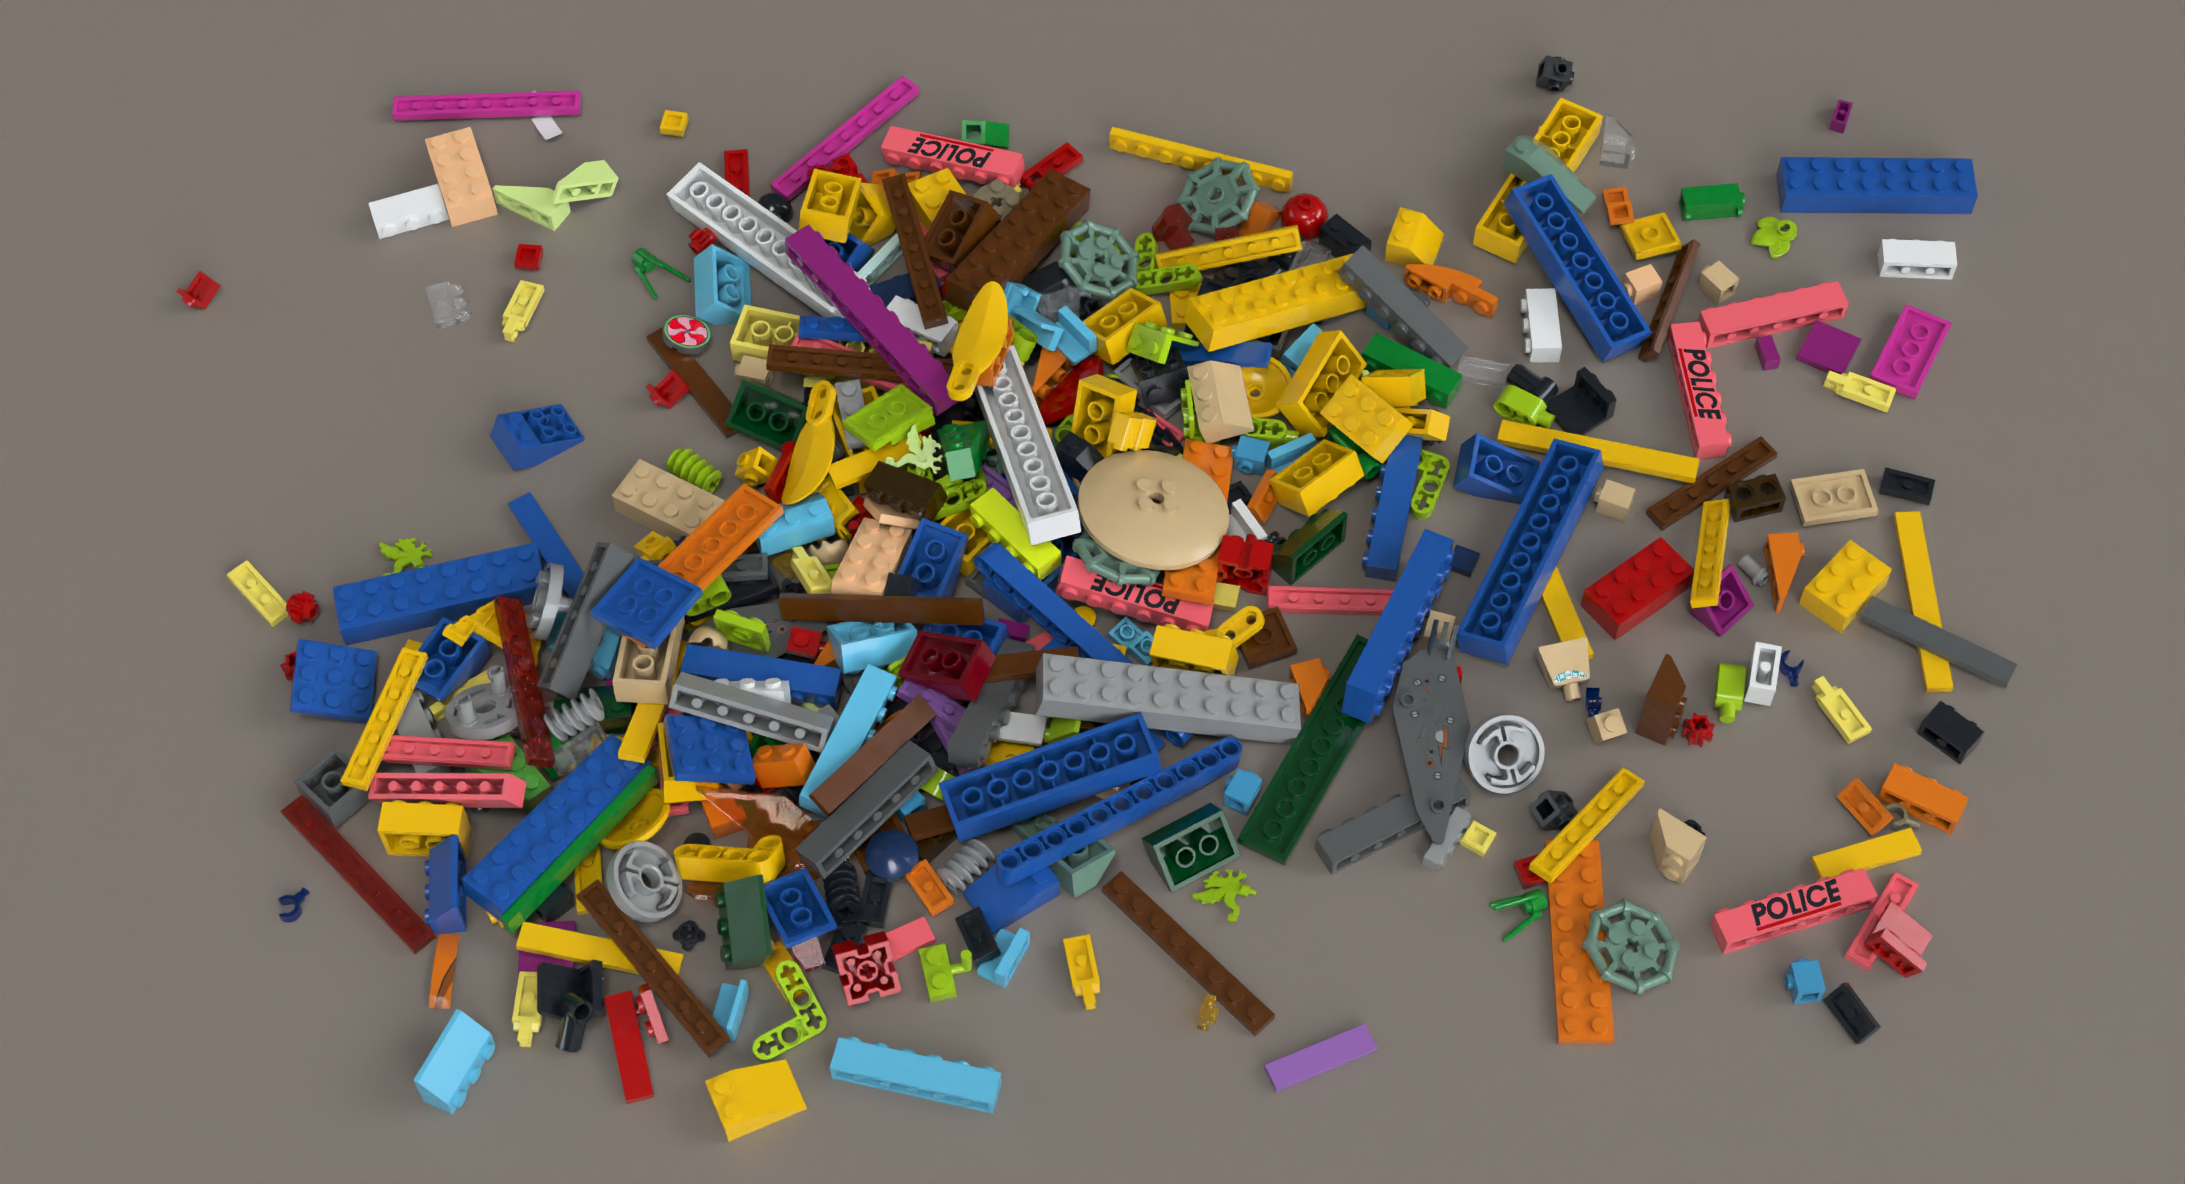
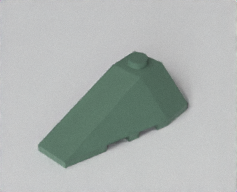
[1503,135,1596,215]
[1010,813,1116,898]

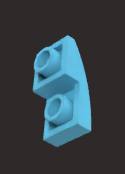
[1107,616,1154,666]

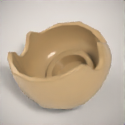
[808,539,849,566]
[686,626,729,650]

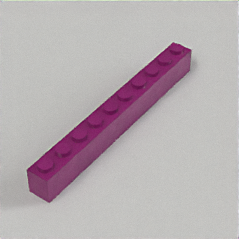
[785,224,959,416]

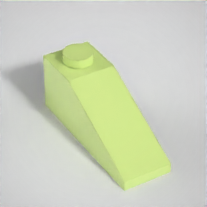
[551,160,619,204]
[492,185,571,231]

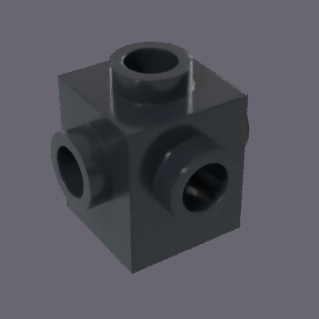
[1536,55,1574,92]
[1529,790,1578,829]

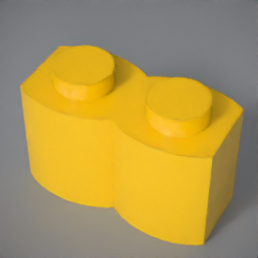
[1107,411,1157,451]

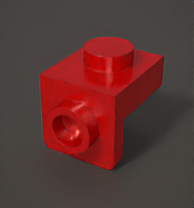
[176,271,221,309]
[646,369,691,409]
[786,626,827,664]

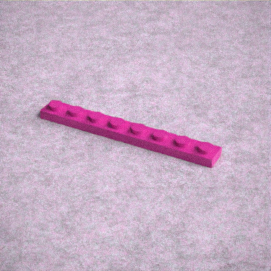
[770,76,920,201]
[392,91,581,121]

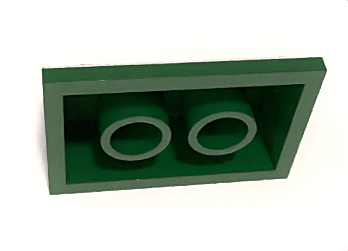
[725,379,808,449]
[1272,509,1348,586]
[553,685,638,738]
[1141,802,1241,892]
[714,875,772,970]

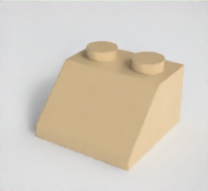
[1650,808,1707,885]

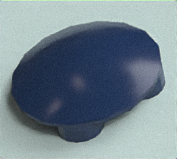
[865,830,919,882]

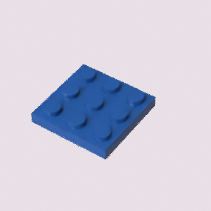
[590,557,703,650]
[289,639,377,724]
[663,714,756,785]

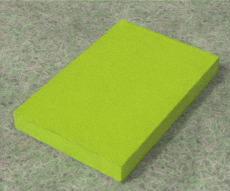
[842,384,933,451]

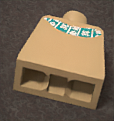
[1534,637,1590,702]

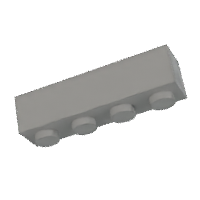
[1422,806,1472,872]

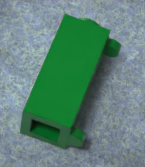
[1678,183,1745,221]

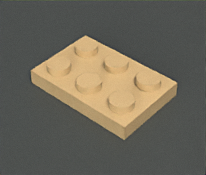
[1789,469,1879,527]

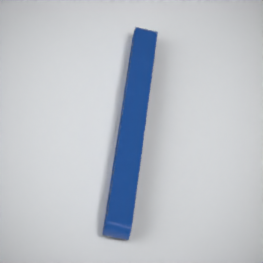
[974,542,1195,747]
[995,737,1242,885]

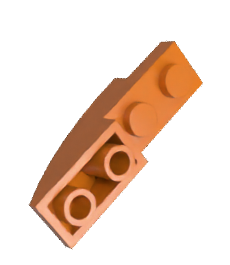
[1403,264,1499,319]

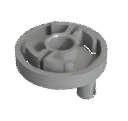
[526,562,573,641]
[445,665,527,740]
[1463,713,1545,794]
[606,841,683,923]

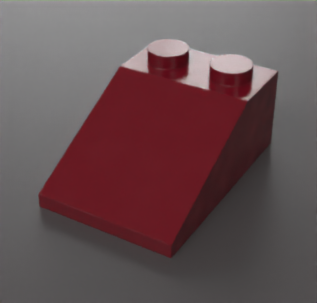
[898,630,996,702]

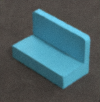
[1056,305,1097,365]
[1013,306,1064,351]
[1266,433,1316,474]
[977,928,1030,988]
[712,979,750,1042]

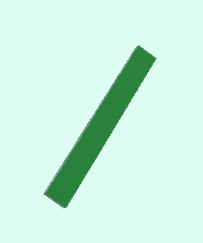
[501,765,659,935]

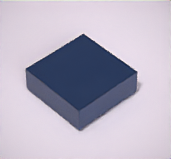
[1450,544,1480,578]

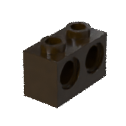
[1724,474,1786,523]

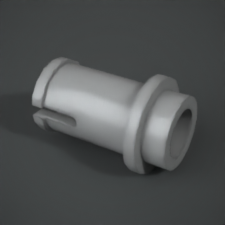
[1738,554,1771,586]

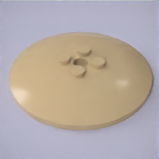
[1077,450,1229,570]

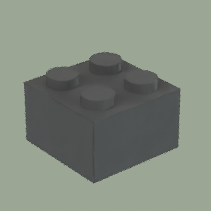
[294,747,370,829]

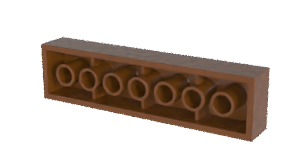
[945,169,1091,311]

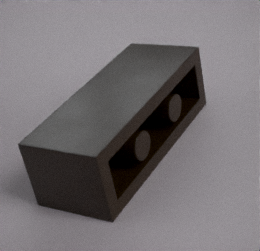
[863,461,948,522]

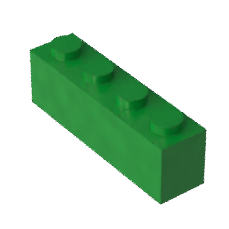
[1361,332,1463,409]

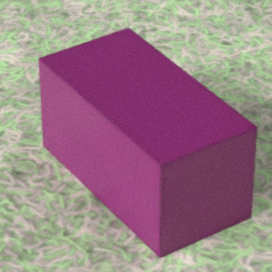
[1829,99,1853,134]
[1754,335,1781,371]
[998,618,1030,643]

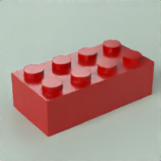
[1580,537,1694,640]

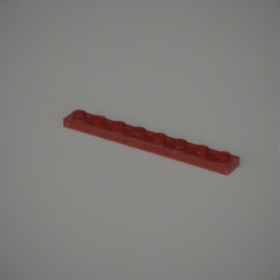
[494,596,556,768]
[281,795,436,954]

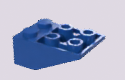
[490,404,585,471]

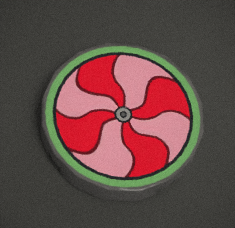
[662,314,711,355]

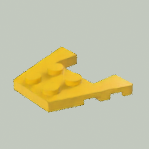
[442,597,541,688]

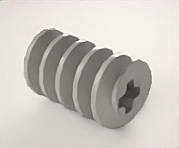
[544,688,605,741]
[936,839,996,896]

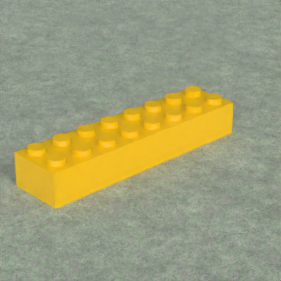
[1473,97,1603,264]
[1184,254,1367,352]

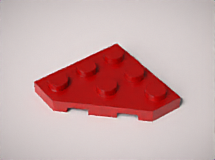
[1037,355,1103,426]

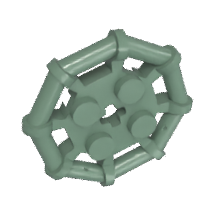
[1175,157,1260,237]
[1058,219,1140,301]
[1072,528,1164,587]
[1582,898,1680,995]

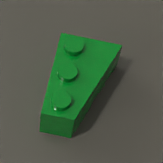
[937,420,991,481]

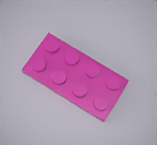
[1869,304,1952,399]

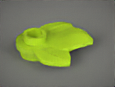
[1751,217,1798,259]

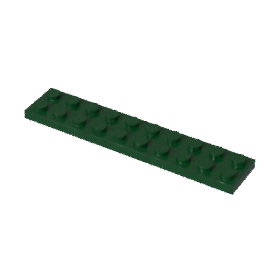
[1237,634,1369,866]

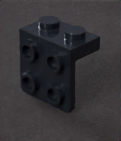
[1130,347,1192,407]
[1546,367,1617,435]
[537,959,605,1022]

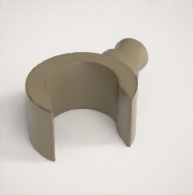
[1885,803,1921,830]

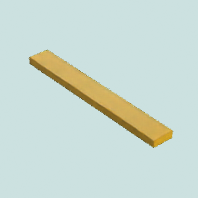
[1497,420,1700,484]
[1893,511,1954,693]

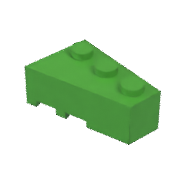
[465,733,552,813]

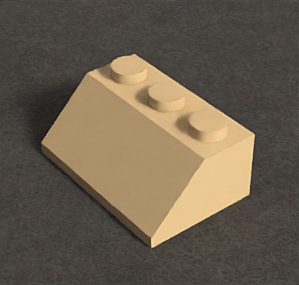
[1187,360,1255,444]

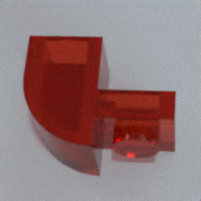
[1152,203,1195,250]

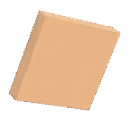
[863,497,921,529]

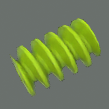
[666,448,722,494]

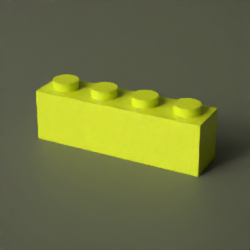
[970,488,1061,581]

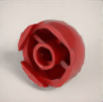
[1280,193,1328,240]

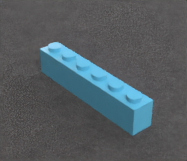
[799,664,899,818]
[830,1037,1002,1114]

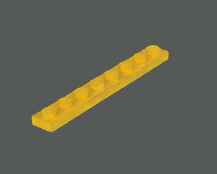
[1109,127,1293,193]

